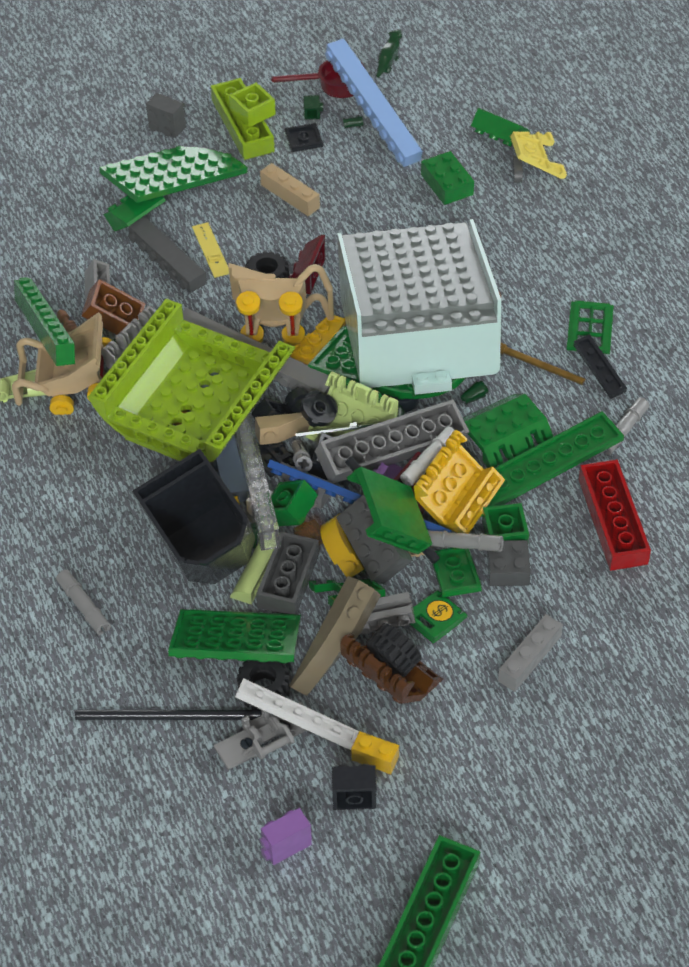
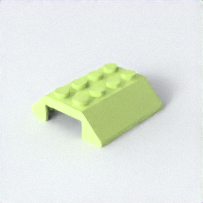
[305,371,398,441]

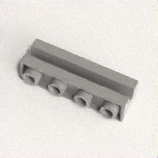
[329,592,415,634]

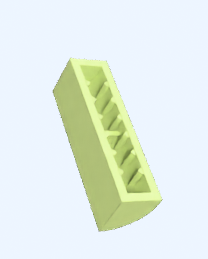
[230,532,280,605]

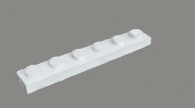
[235,678,359,750]

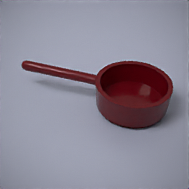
[271,60,365,98]

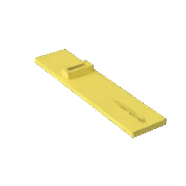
[192,222,229,278]

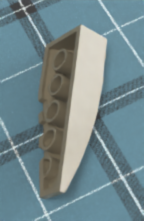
[289,576,381,696]

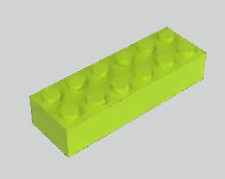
[211,78,275,160]

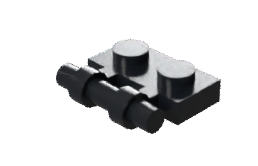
[250,442,295,478]

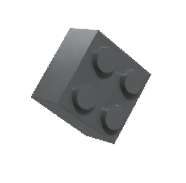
[146,93,186,138]
[487,540,531,586]

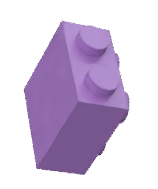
[259,808,312,865]

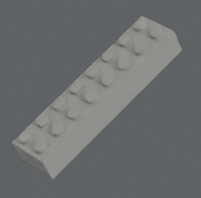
[315,399,469,484]

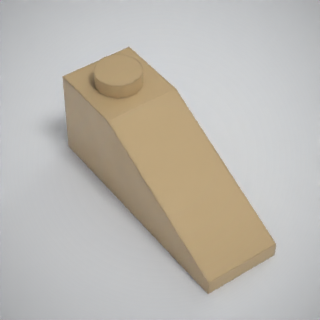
[255,413,310,445]

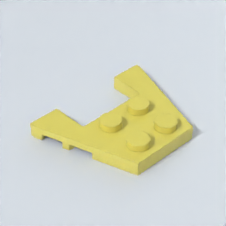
[510,132,567,179]

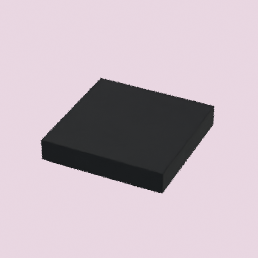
[284,123,324,152]

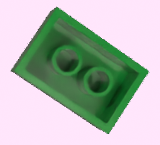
[421,151,474,205]

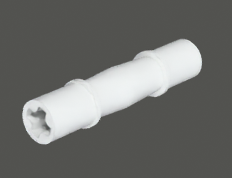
[400,426,454,486]

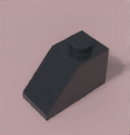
[251,398,292,422]

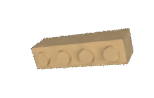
[260,163,320,216]

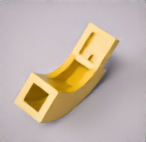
[320,513,365,578]

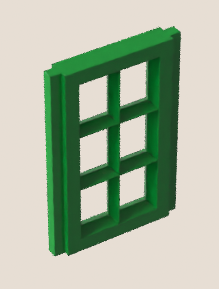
[566,300,614,354]

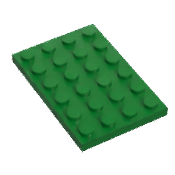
[168,609,301,663]

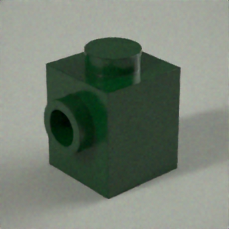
[303,95,323,120]

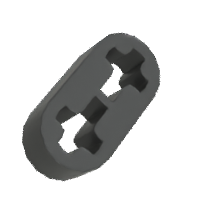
[513,156,523,183]

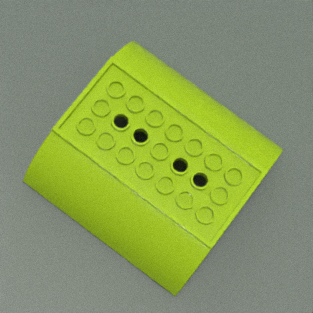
[88,299,295,462]

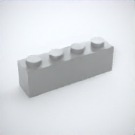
[498,614,563,692]

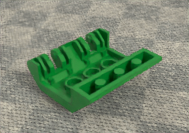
[463,394,553,468]

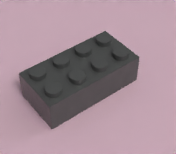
[336,494,413,584]
[256,532,319,614]

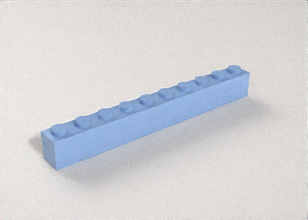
[325,38,422,167]

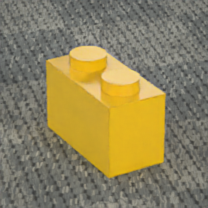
[351,731,399,774]

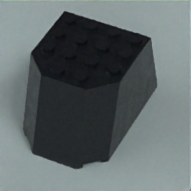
[132,449,255,584]

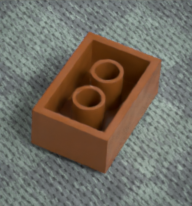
[81,279,146,335]

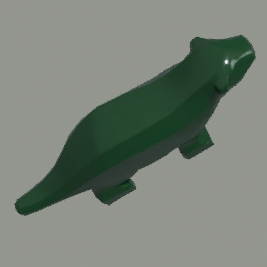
[376,29,402,78]

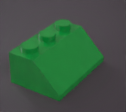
[470,108,531,147]
[103,195,166,231]

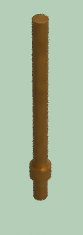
[500,343,586,385]

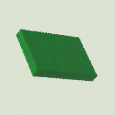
[432,548,482,598]

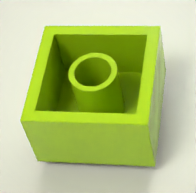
[229,82,276,127]

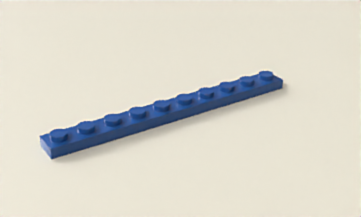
[267,460,452,533]

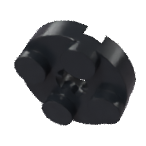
[299,390,338,427]

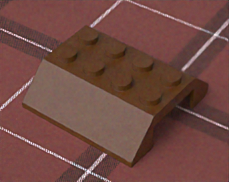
[340,632,443,704]

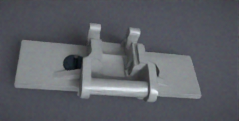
[213,701,307,770]

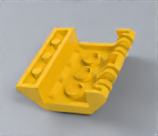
[414,430,505,534]

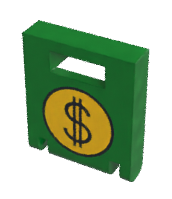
[410,590,467,644]

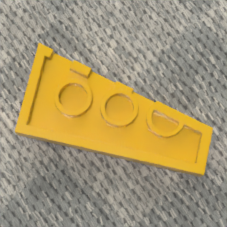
[290,315,346,365]

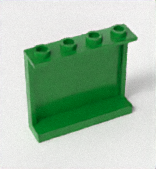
[347,467,432,555]

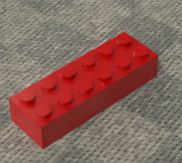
[578,459,651,571]

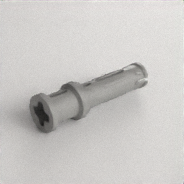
[291,439,312,472]

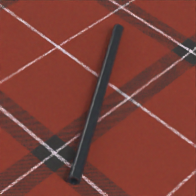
[75,710,262,720]

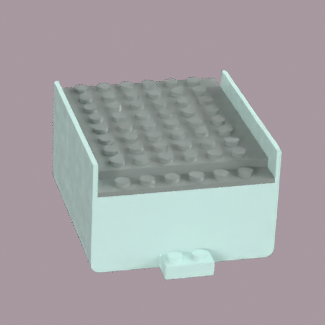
[338,219,501,395]

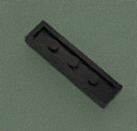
[573,334,627,399]

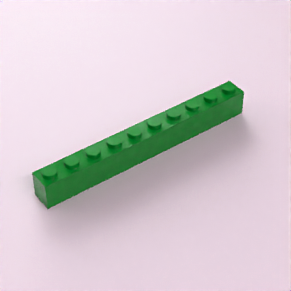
[14,277,75,366]

